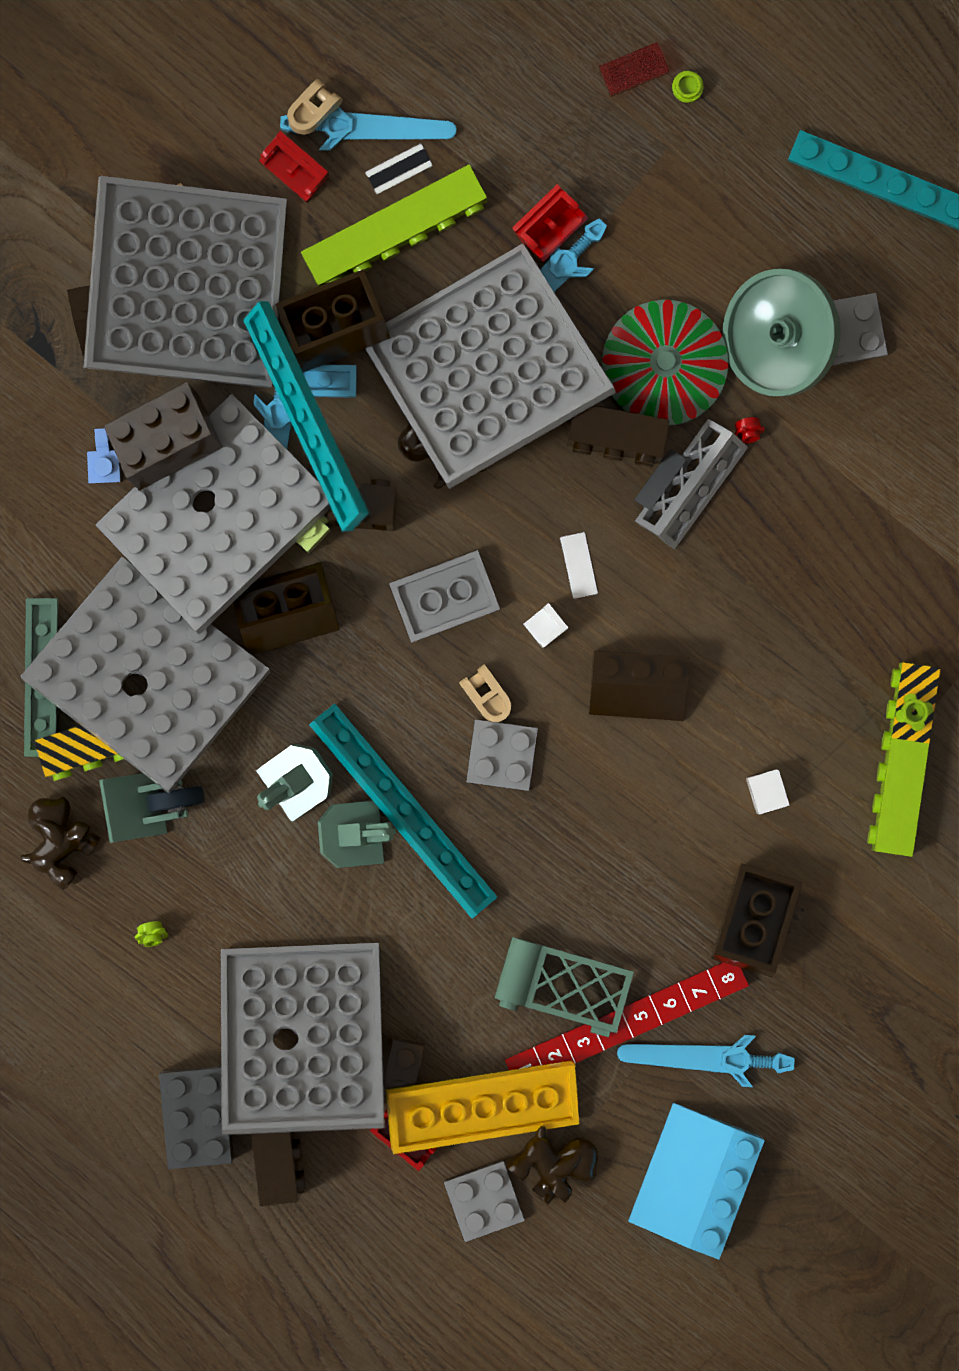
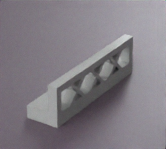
[635,419,748,549]

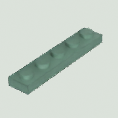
[24,598,59,757]

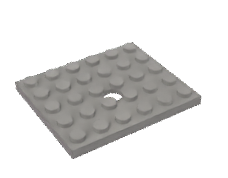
[96,394,331,635]
[21,557,270,794]
[221,943,384,1135]

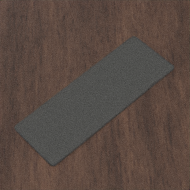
[635,450,687,510]

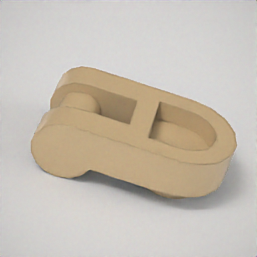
[287,79,343,135]
[459,664,511,722]

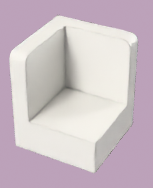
[523,603,568,649]
[746,770,789,815]

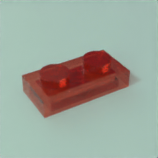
[599,42,669,97]

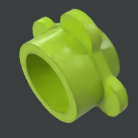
[895,694,933,731]
[135,921,168,947]

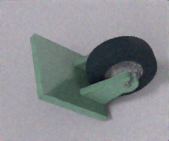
[99,773,205,843]

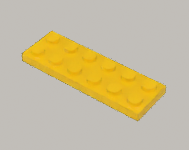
[386,1061,579,1154]

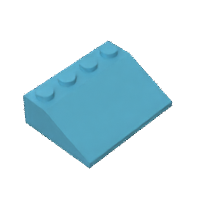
[628,1102,765,1260]

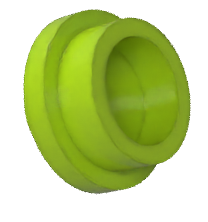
[672,71,704,103]

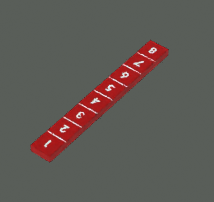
[504,962,749,1070]

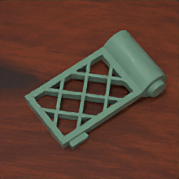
[494,937,634,1037]

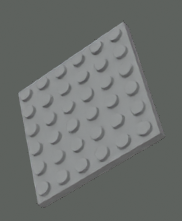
[84,176,287,388]
[365,244,616,489]

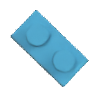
[303,365,357,398]

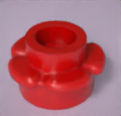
[735,417,765,443]

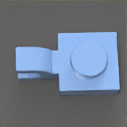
[87,428,121,483]

